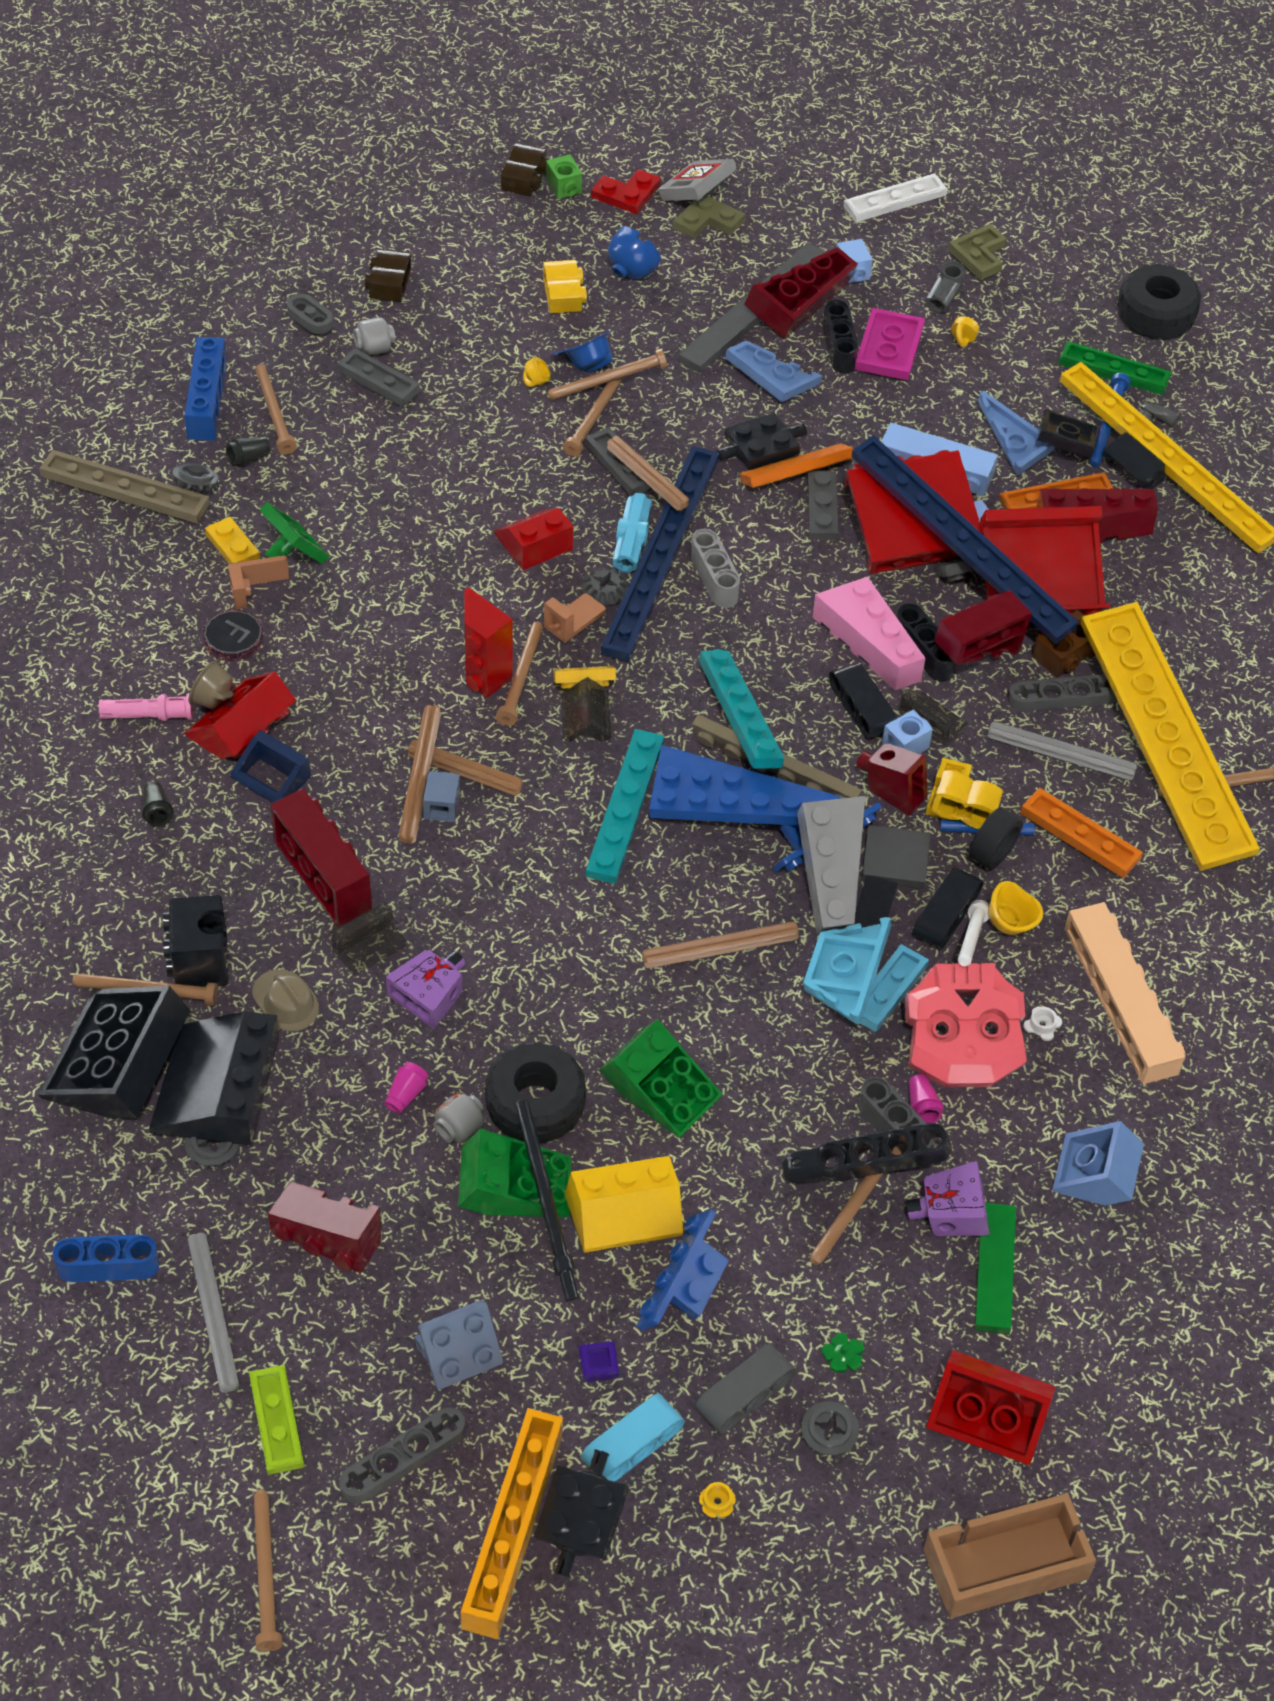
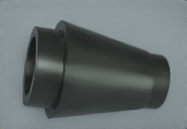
[226,437,270,467]
[142,781,173,827]

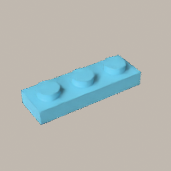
[861,944,929,1033]

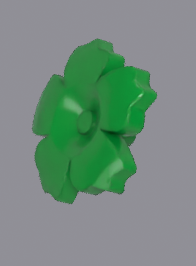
[821,1332,865,1373]

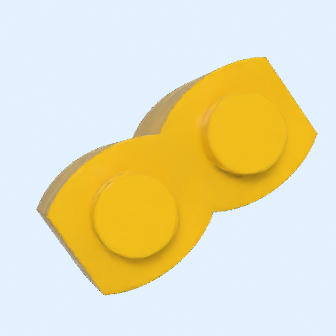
[543,260,587,313]
[931,771,1003,829]

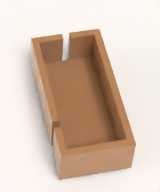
[923,1493,1096,1619]

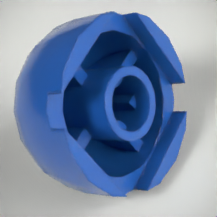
[608,226,661,280]

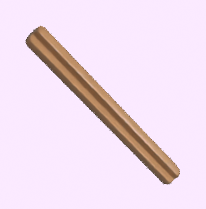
[398,705,441,844]
[642,921,799,968]

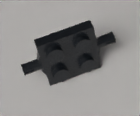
[717,413,807,470]
[534,1449,629,1577]

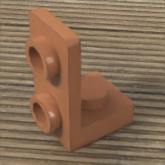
[228,555,289,609]
[544,593,606,643]

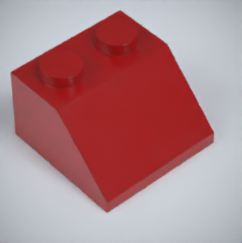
[494,508,574,570]

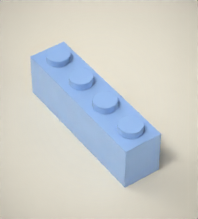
[881,422,998,496]

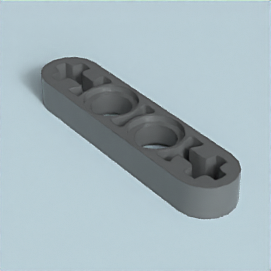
[1008,674,1118,711]
[339,1407,465,1503]

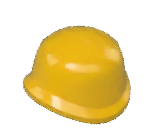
[988,881,1043,935]

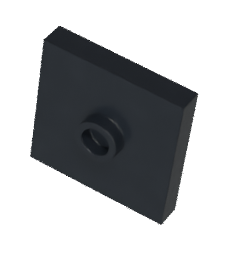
[1037,409,1097,458]

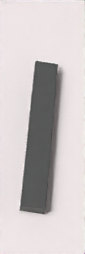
[678,242,825,373]

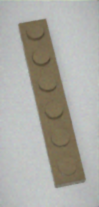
[39,450,210,524]
[692,714,862,799]

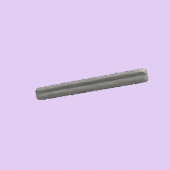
[988,721,1137,780]
[188,1232,239,1393]

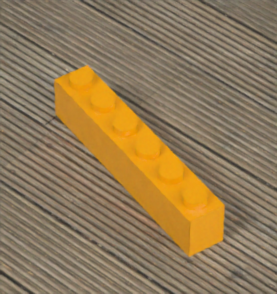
[461,1408,563,1640]

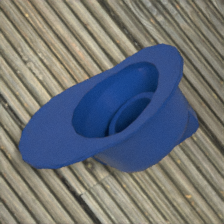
[550,331,613,372]

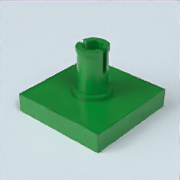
[260,502,330,564]

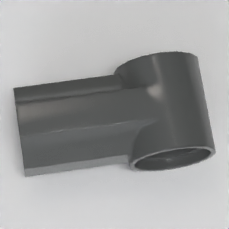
[925,261,965,314]

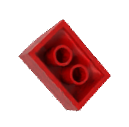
[464,587,513,698]
[184,671,296,759]
[926,1350,1056,1465]

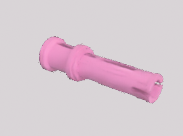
[99,693,194,721]

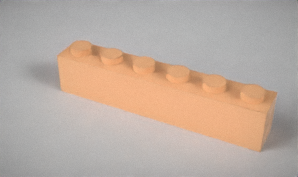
[1065,902,1185,1084]

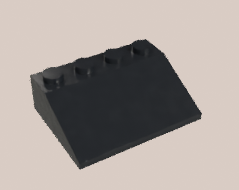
[38,986,191,1119]
[149,1011,279,1145]

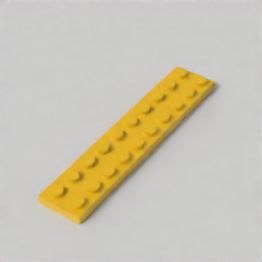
[1080,602,1260,871]

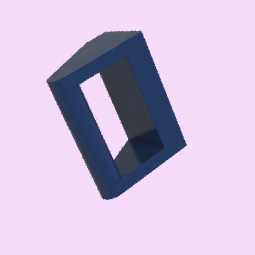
[231,730,311,803]

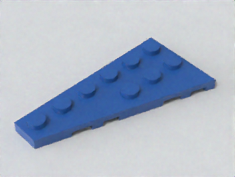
[649,745,840,826]

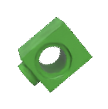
[546,154,582,199]

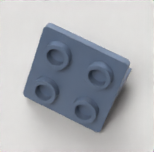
[414,1300,503,1390]

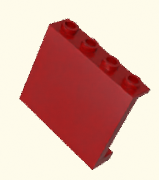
[844,450,981,574]
[980,506,1111,623]

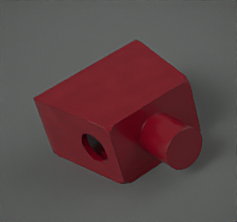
[857,743,927,816]

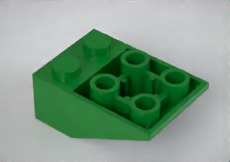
[599,1019,723,1138]
[458,1129,571,1218]

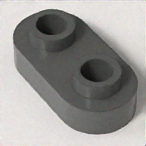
[287,294,333,334]

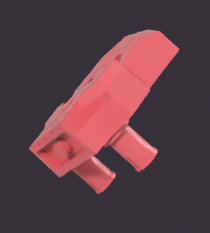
[905,963,1027,1088]

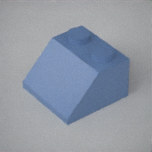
[1052,1121,1144,1206]

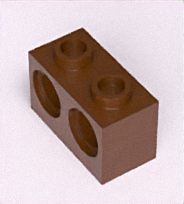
[1032,610,1095,678]

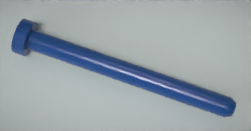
[1090,373,1131,467]

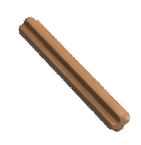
[607,436,689,511]
[408,740,523,796]

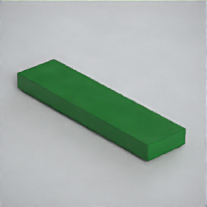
[1058,341,1172,395]
[974,1202,1016,1335]

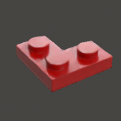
[591,169,661,215]

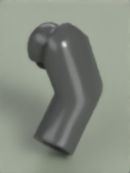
[1139,403,1180,428]

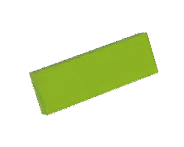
[249,1365,304,1475]

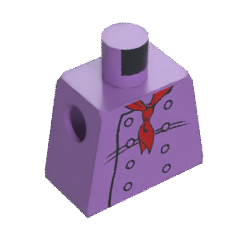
[386,950,466,1029]
[906,1161,990,1236]

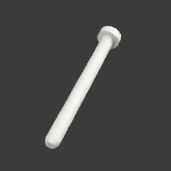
[958,900,989,967]

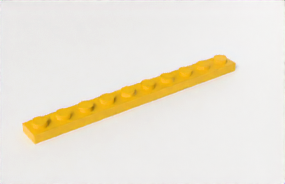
[1060,362,1274,553]

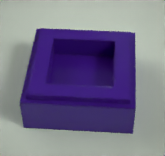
[579,1341,619,1383]

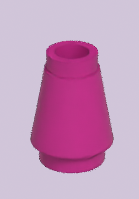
[384,1062,429,1114]
[909,1074,944,1123]

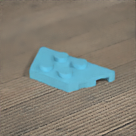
[803,917,892,1024]

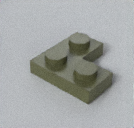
[673,195,746,239]
[948,224,1007,281]

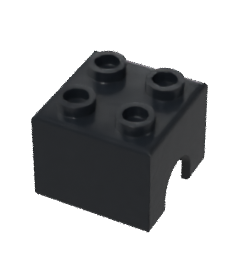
[163,895,228,987]

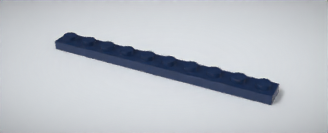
[851,435,1078,645]
[601,446,719,662]

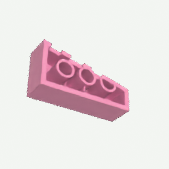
[812,577,925,690]

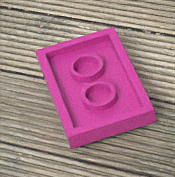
[855,308,925,381]

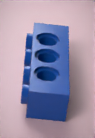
[184,337,227,440]

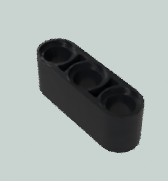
[823,300,858,374]
[897,603,956,682]
[829,662,896,740]
[912,867,984,950]

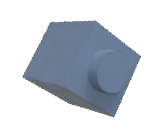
[423,771,460,822]

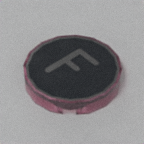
[203,610,263,661]

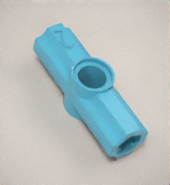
[613,493,652,573]

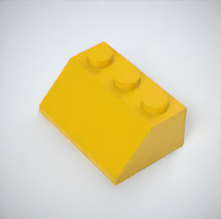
[565,1156,683,1253]

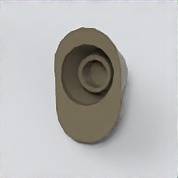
[188,658,234,709]
[252,969,319,1031]

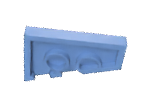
[725,341,822,402]

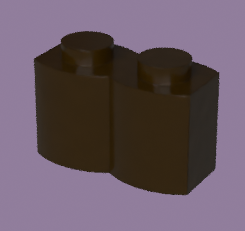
[501,142,550,196]
[365,248,412,302]

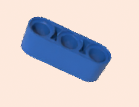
[52,1235,160,1282]

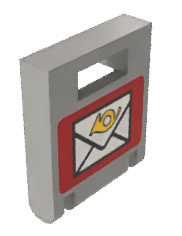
[658,159,736,202]

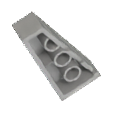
[797,796,865,936]

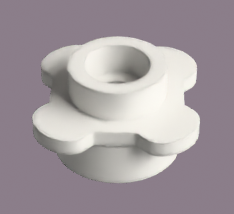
[1023,1007,1062,1041]

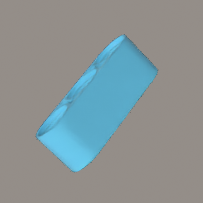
[580,1393,685,1481]

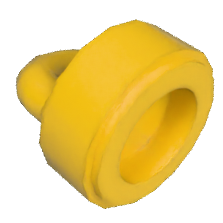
[951,316,980,348]
[523,357,551,387]

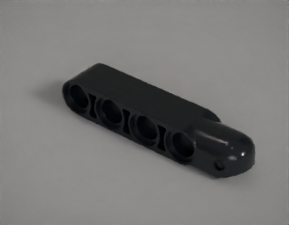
[782,1123,952,1184]

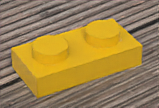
[205,517,260,564]
[553,666,616,688]

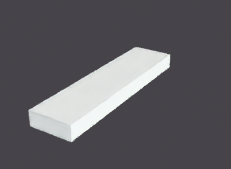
[843,173,948,222]

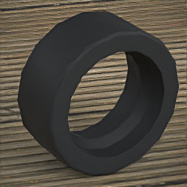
[969,807,1023,870]

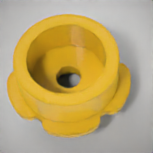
[699,1482,736,1518]

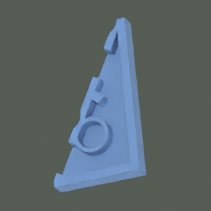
[977,391,1055,476]

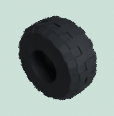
[1118,264,1201,339]
[485,1042,586,1143]

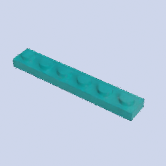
[698,649,785,769]
[586,729,664,884]

